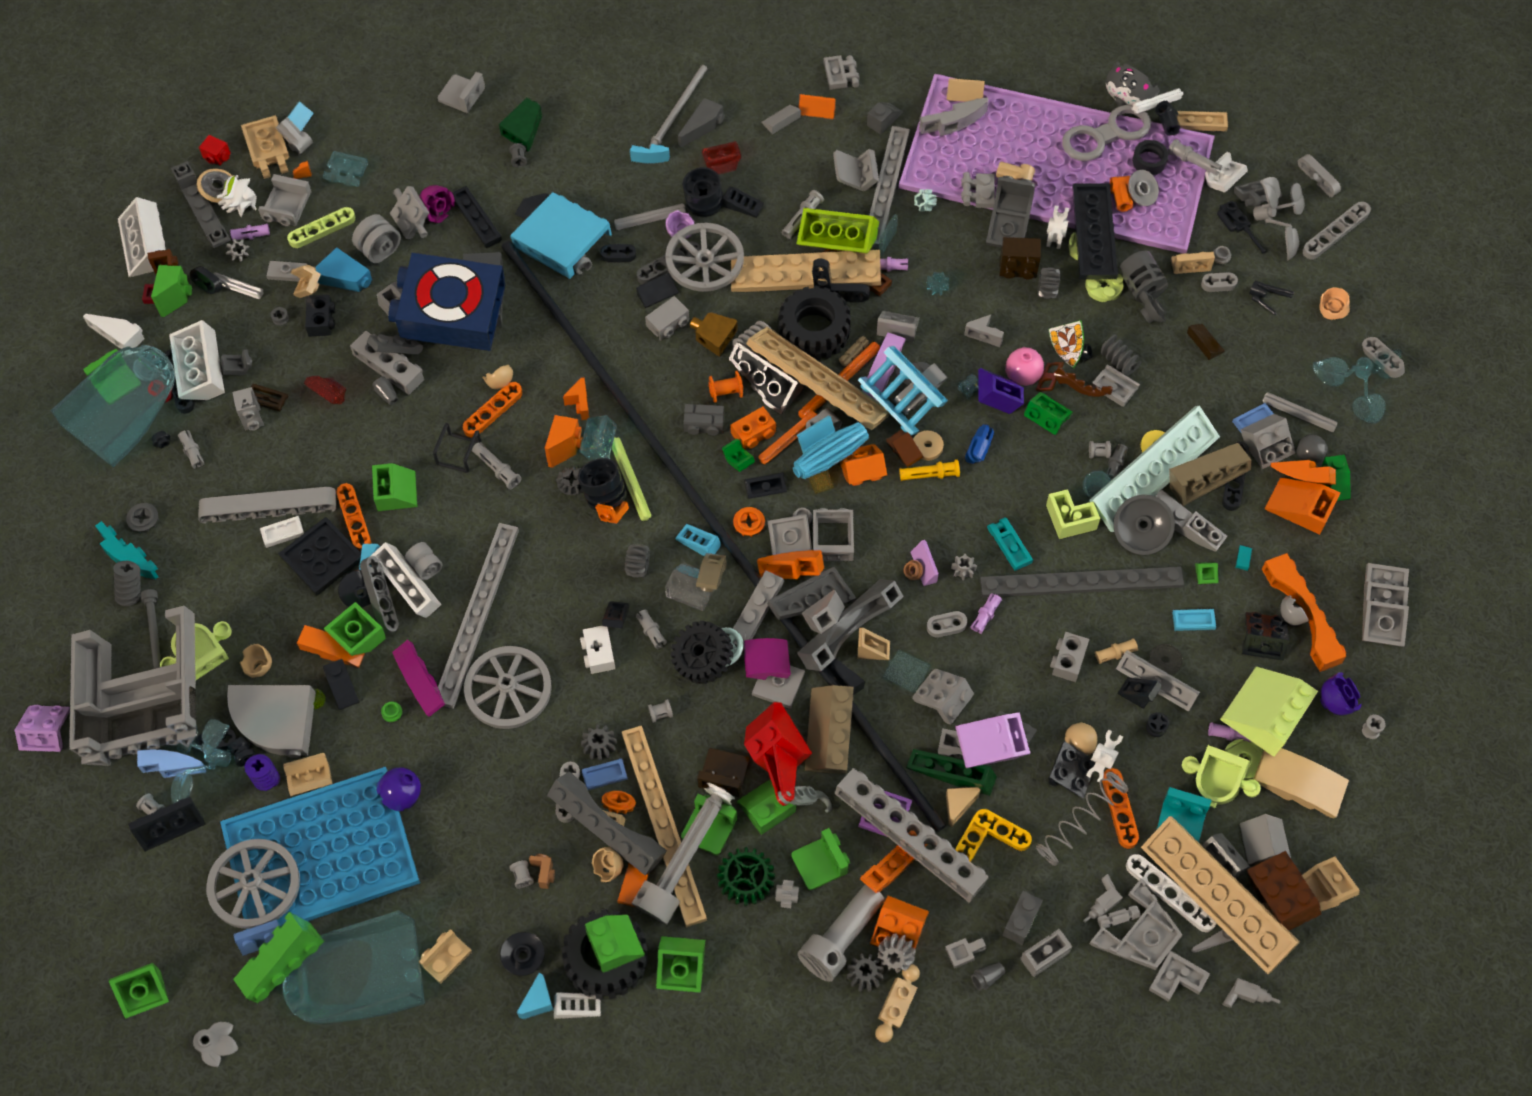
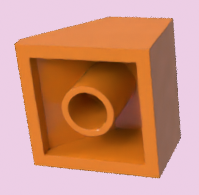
[545,415,583,467]
[840,444,887,485]

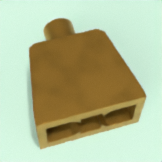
[690,312,738,357]

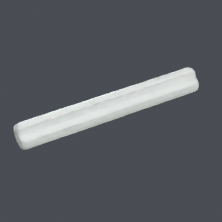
[1131,89,1183,114]

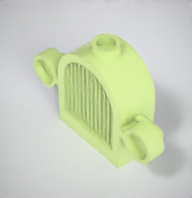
[160,621,232,680]
[1182,745,1261,808]

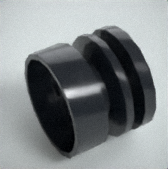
[682,167,723,217]
[578,458,627,511]

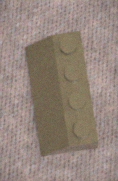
[805,685,854,774]

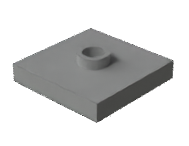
[768,514,813,555]
[752,666,805,709]

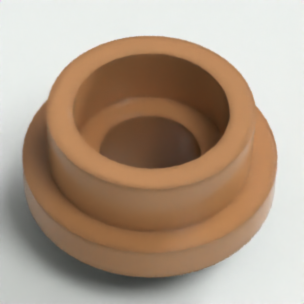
[904,560,923,580]

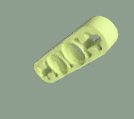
[287,207,356,248]

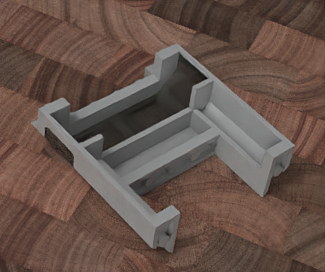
[69,606,196,766]

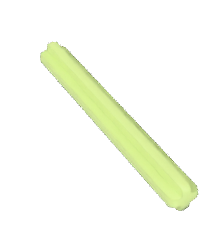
[610,437,651,521]

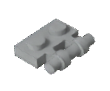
[824,55,860,90]
[961,172,995,208]

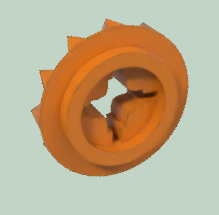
[733,507,765,537]
[601,791,636,814]

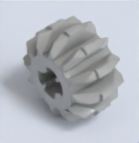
[877,933,916,973]

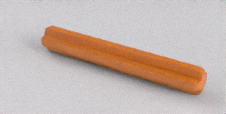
[758,411,818,465]

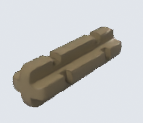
[839,336,869,367]

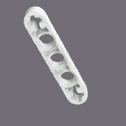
[1126,854,1216,932]

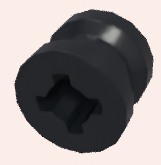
[1146,712,1169,737]

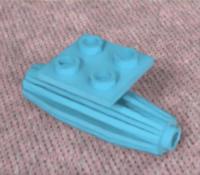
[793,415,869,479]

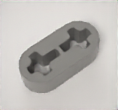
[1201,273,1238,292]

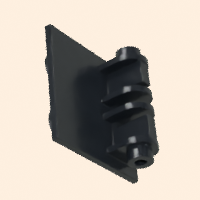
[1048,741,1096,798]

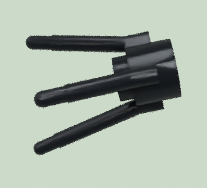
[1249,280,1295,315]

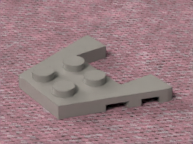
[1089,879,1182,970]

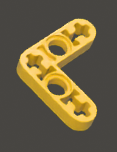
[955,809,1032,862]

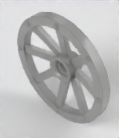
[665,223,744,291]
[464,646,552,729]
[206,839,300,929]

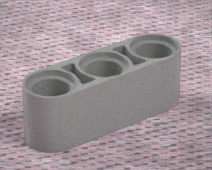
[893,363,948,415]

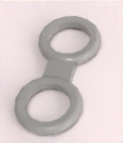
[1062,105,1151,161]

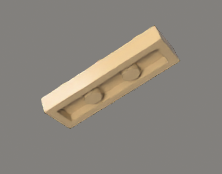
[1177,111,1228,131]

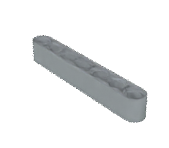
[198,487,336,523]

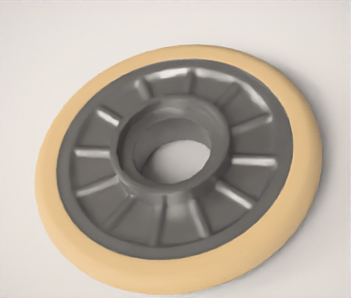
[197,169,232,203]

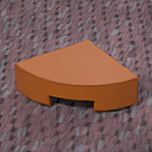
[293,161,312,179]

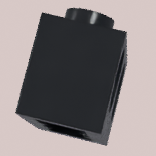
[305,294,336,337]

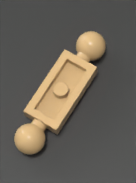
[875,964,920,1043]

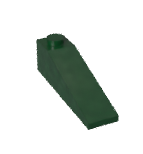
[906,749,997,796]

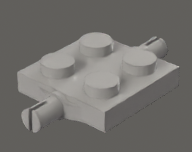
[390,186,430,239]

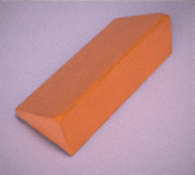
[799,94,836,119]

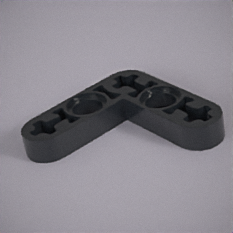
[812,258,870,302]

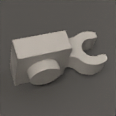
[945,938,986,969]

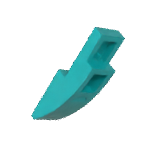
[95,521,158,579]

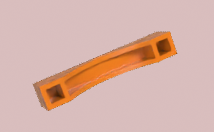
[1262,553,1346,672]

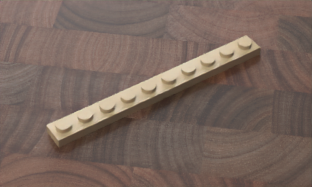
[622,725,707,927]

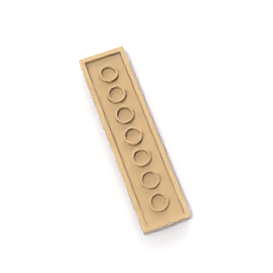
[731,250,881,292]
[746,327,890,430]
[1141,816,1300,974]

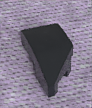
[515,193,549,220]

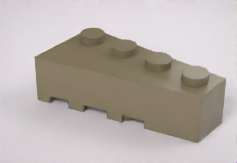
[1169,443,1251,506]

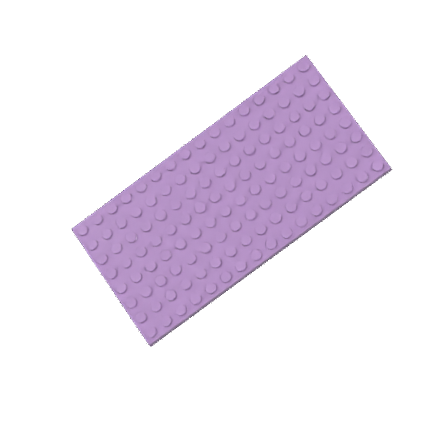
[899,74,1214,253]

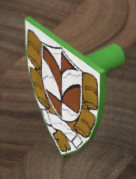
[1049,320,1084,368]

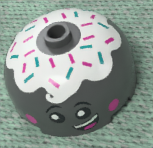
[1106,61,1160,106]

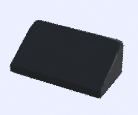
[636,273,679,308]
[744,472,787,499]

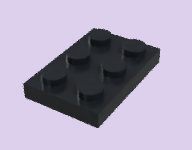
[128,796,206,852]

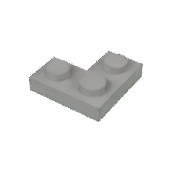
[1149,951,1210,1002]

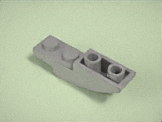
[919,97,988,136]
[1155,490,1227,552]

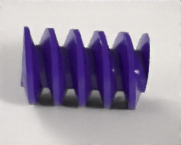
[245,754,280,791]

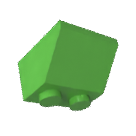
[151,265,192,317]
[324,602,386,656]
[737,779,796,835]
[585,915,645,973]
[656,936,705,993]

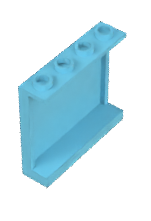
[510,192,612,279]

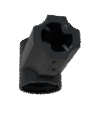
[1155,100,1181,136]

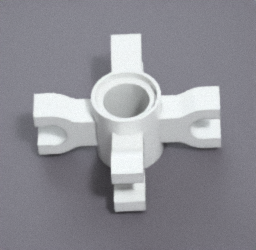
[1046,206,1069,249]
[1086,730,1123,782]

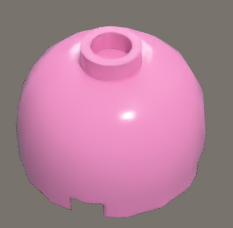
[1005,347,1044,386]

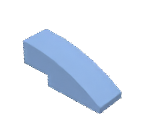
[137,749,206,778]

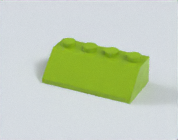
[797,208,879,254]

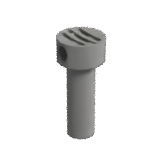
[798,884,885,982]

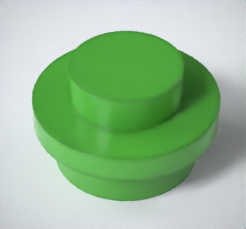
[381,702,402,722]

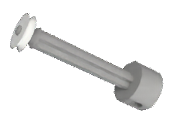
[632,783,735,925]

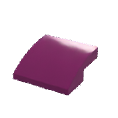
[743,638,791,680]

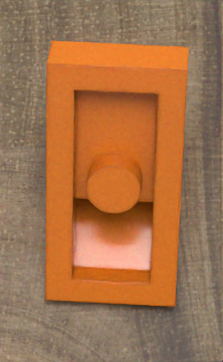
[563,378,589,420]

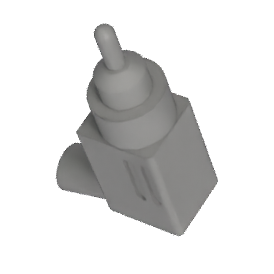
[1083,874,1123,922]
[1222,978,1280,1007]

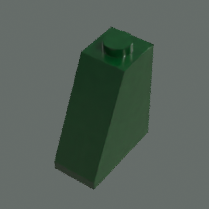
[499,98,542,152]

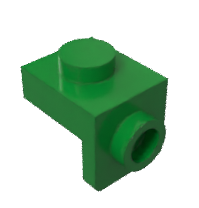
[722,438,755,472]

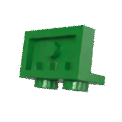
[1024,392,1072,435]

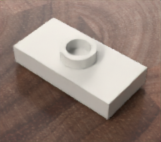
[260,516,304,548]

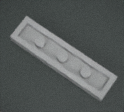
[733,571,784,650]
[1116,650,1200,712]

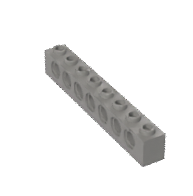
[835,768,988,903]

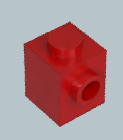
[199,135,231,166]

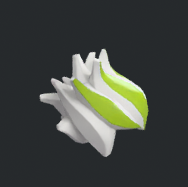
[217,175,257,217]

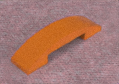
[860,831,928,894]

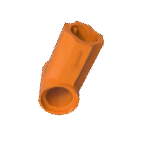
[1110,176,1133,212]

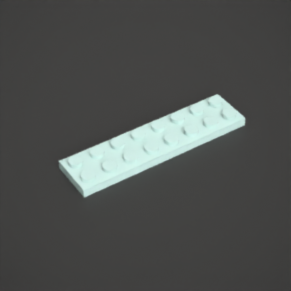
[1089,406,1220,532]

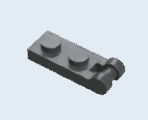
[367,334,423,354]

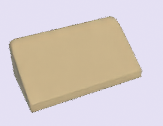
[947,78,985,102]

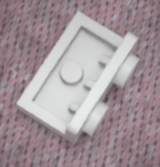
[1205,152,1247,192]

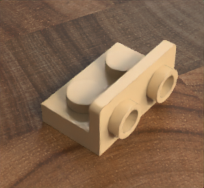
[1171,252,1215,274]
[419,930,472,984]

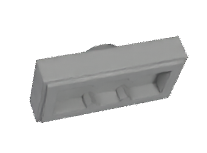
[266,261,307,282]

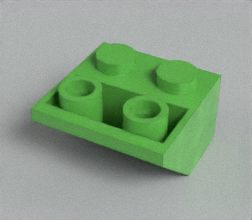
[372,463,417,511]

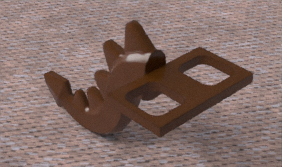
[1036,362,1113,397]

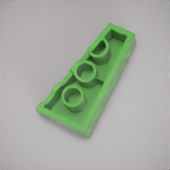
[233,912,324,1003]

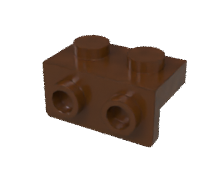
[147,249,179,275]

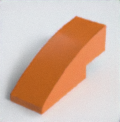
[1271,460,1336,485]
[757,550,824,579]
[297,625,365,668]

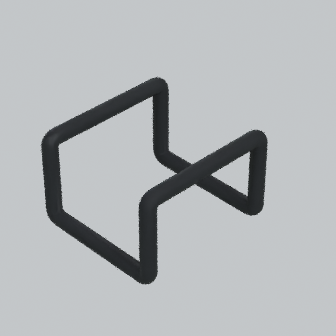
[433,422,482,473]

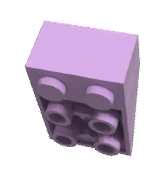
[955,713,1030,768]

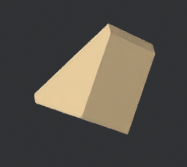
[857,627,890,660]
[946,787,981,826]

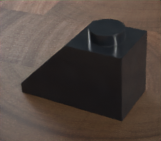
[323,659,360,710]

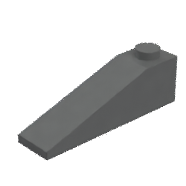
[729,341,805,415]

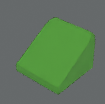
[1195,562,1218,584]

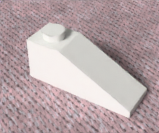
[83,314,144,354]

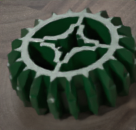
[717,847,775,906]

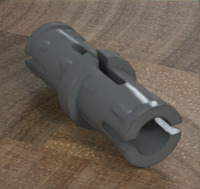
[1104,444,1128,482]

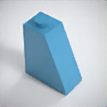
[315,248,372,292]

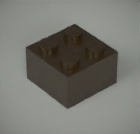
[999,237,1041,280]

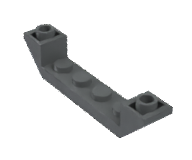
[171,161,231,248]

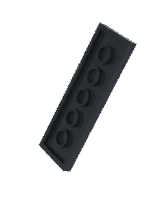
[1072,183,1118,279]

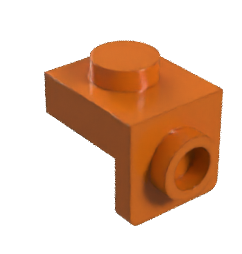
[595,501,629,524]

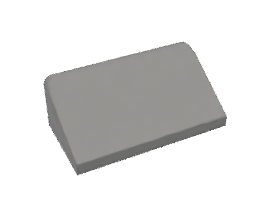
[762,105,801,134]

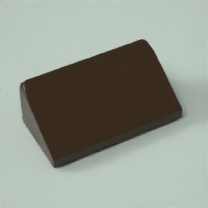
[1187,324,1225,360]

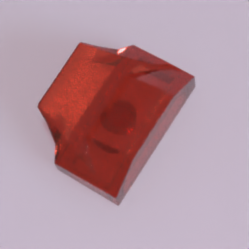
[701,141,741,175]
[304,375,346,404]

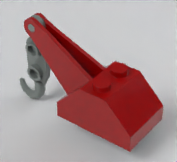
[744,702,832,813]

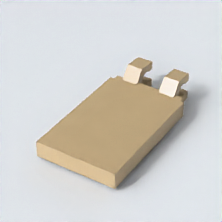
[241,115,289,179]

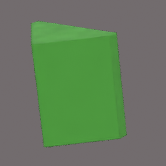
[109,963,169,1019]

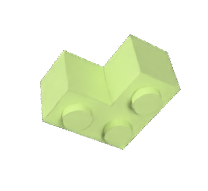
[1046,489,1100,539]

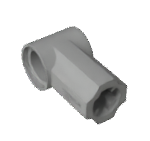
[275,117,313,155]

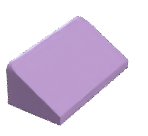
[911,540,939,586]

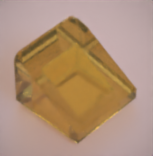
[808,469,834,494]

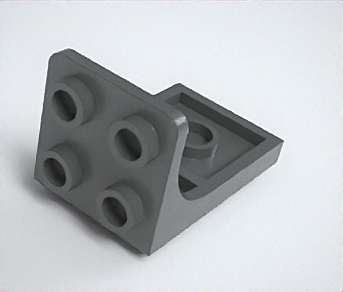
[986,176,1035,248]

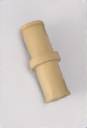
[1095,638,1138,664]

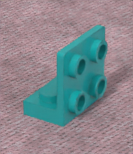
[1156,787,1211,842]

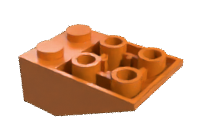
[1265,478,1340,535]

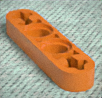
[462,382,522,438]
[336,483,372,552]
[1102,768,1139,849]

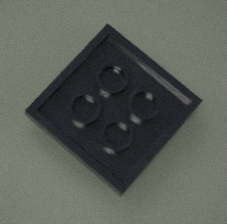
[278,517,361,596]

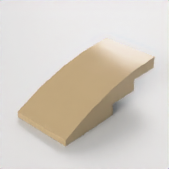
[1253,748,1349,818]

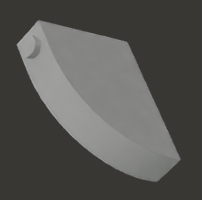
[227,685,316,758]

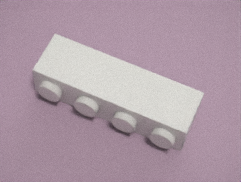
[371,542,441,618]

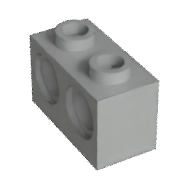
[1050,632,1089,682]

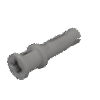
[1168,139,1222,176]
[781,190,824,239]
[472,442,521,490]

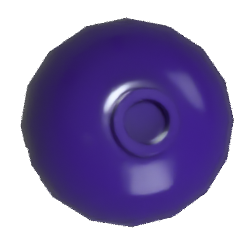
[1320,673,1361,716]
[376,767,421,811]

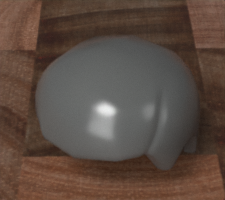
[1296,434,1328,465]

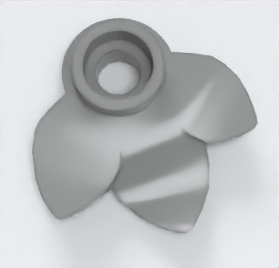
[193,1022,238,1067]

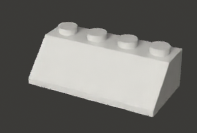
[118,197,165,277]
[169,320,225,400]

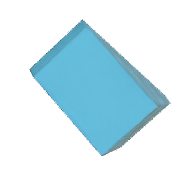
[517,973,553,1019]

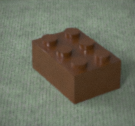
[1247,851,1322,931]

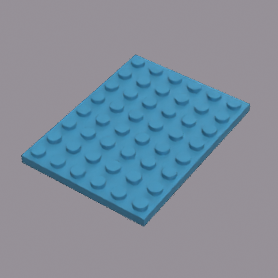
[220,767,420,930]

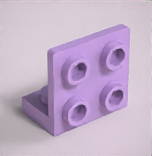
[15,705,70,752]

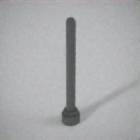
[141,589,161,669]

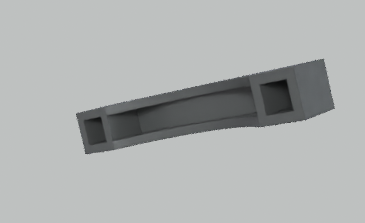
[797,579,904,671]
[547,772,667,875]

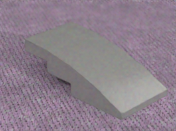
[1362,563,1409,647]

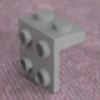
[437,72,485,113]
[833,149,879,191]
[912,669,974,725]

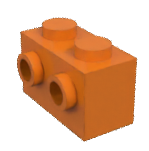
[731,406,776,449]

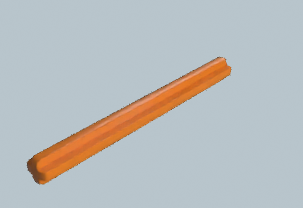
[798,342,880,419]

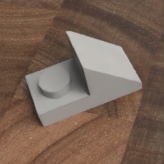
[964,315,1004,347]

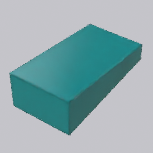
[1235,545,1252,571]

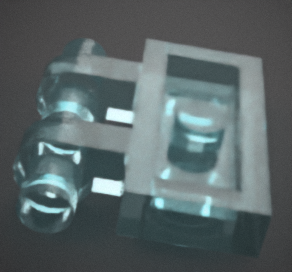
[323,151,368,187]

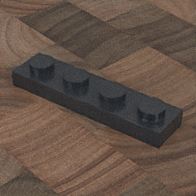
[452,186,502,248]

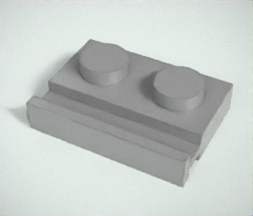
[1091,364,1140,407]

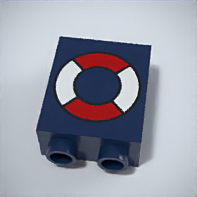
[388,253,506,351]

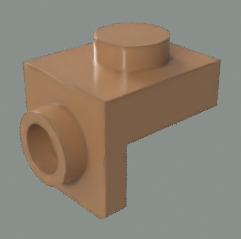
[529,854,555,889]

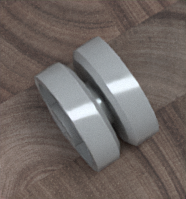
[352,214,401,263]

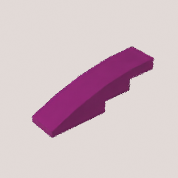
[392,640,445,717]

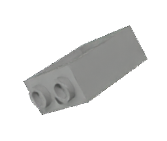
[813,508,854,561]

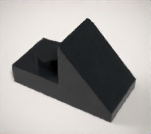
[1118,678,1162,709]

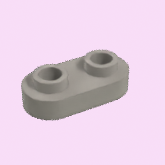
[927,611,967,638]

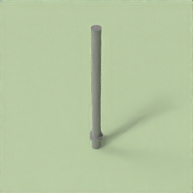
[647,65,707,149]

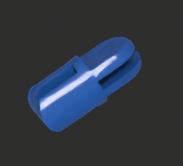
[965,424,994,464]

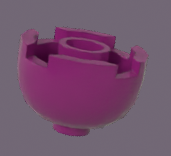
[419,185,455,223]

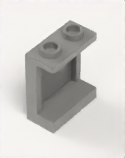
[258,174,311,226]

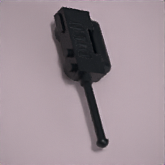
[1217,200,1266,254]

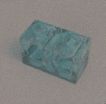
[579,415,617,461]

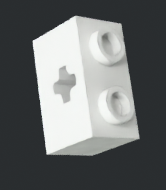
[580,626,615,674]

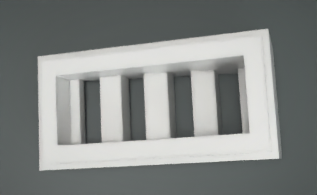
[554,993,601,1019]

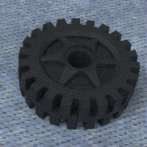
[671,621,733,684]

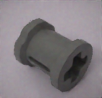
[509,143,527,167]

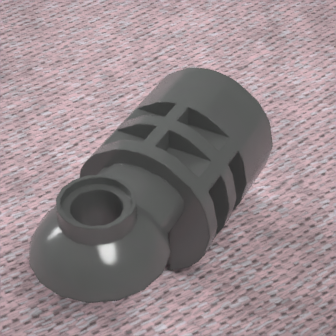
[1119,251,1168,323]

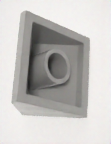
[877,311,919,342]
[1239,814,1291,865]

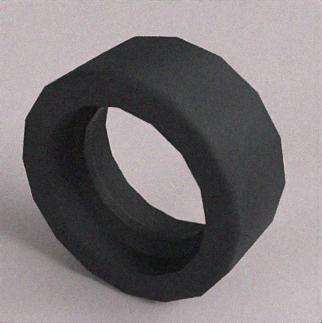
[1132,140,1169,175]

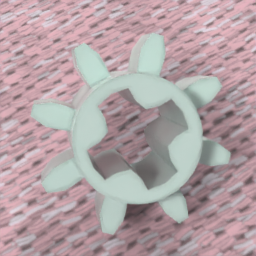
[914,189,937,211]

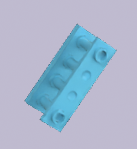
[858,346,948,435]

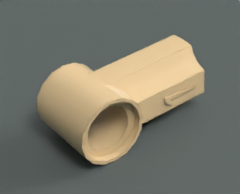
[996,162,1035,181]

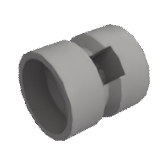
[405,542,443,580]

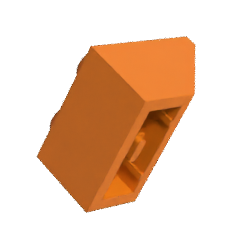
[870,896,929,948]

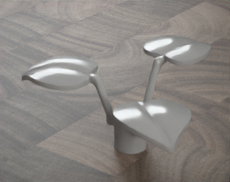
[1254,177,1305,260]

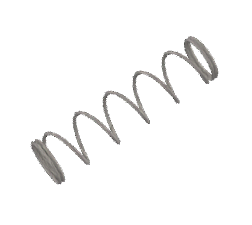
[1036,772,1128,866]

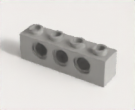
[350,331,424,395]

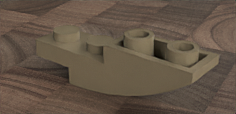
[696,553,727,592]

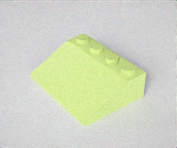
[1220,667,1318,757]

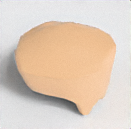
[1320,287,1350,319]

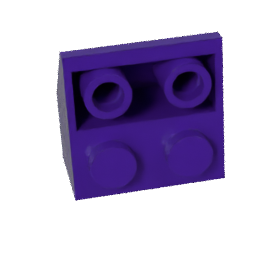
[978,368,1024,414]

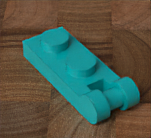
[987,517,1033,571]

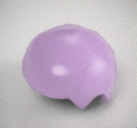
[666,210,694,239]

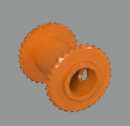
[708,371,744,403]

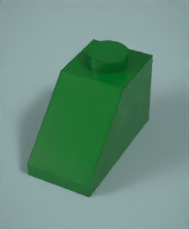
[1321,455,1351,501]

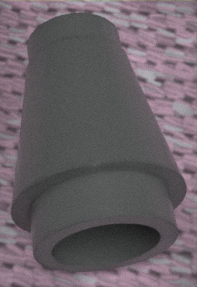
[372,376,399,406]
[971,962,1005,991]

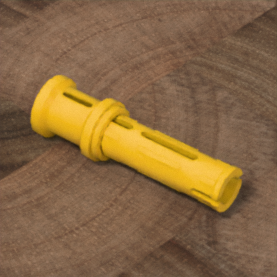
[899,459,960,481]

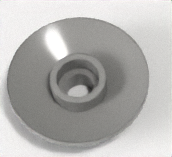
[1128,170,1159,206]

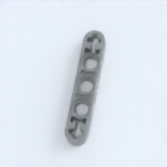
[1303,202,1371,259]

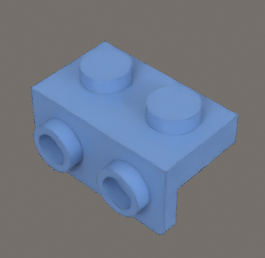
[234,919,280,956]

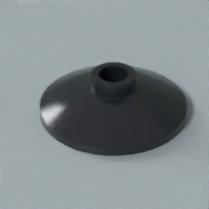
[338,570,379,608]
[500,932,545,976]

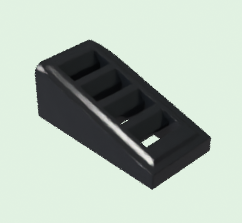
[723,186,764,218]
[828,658,865,695]

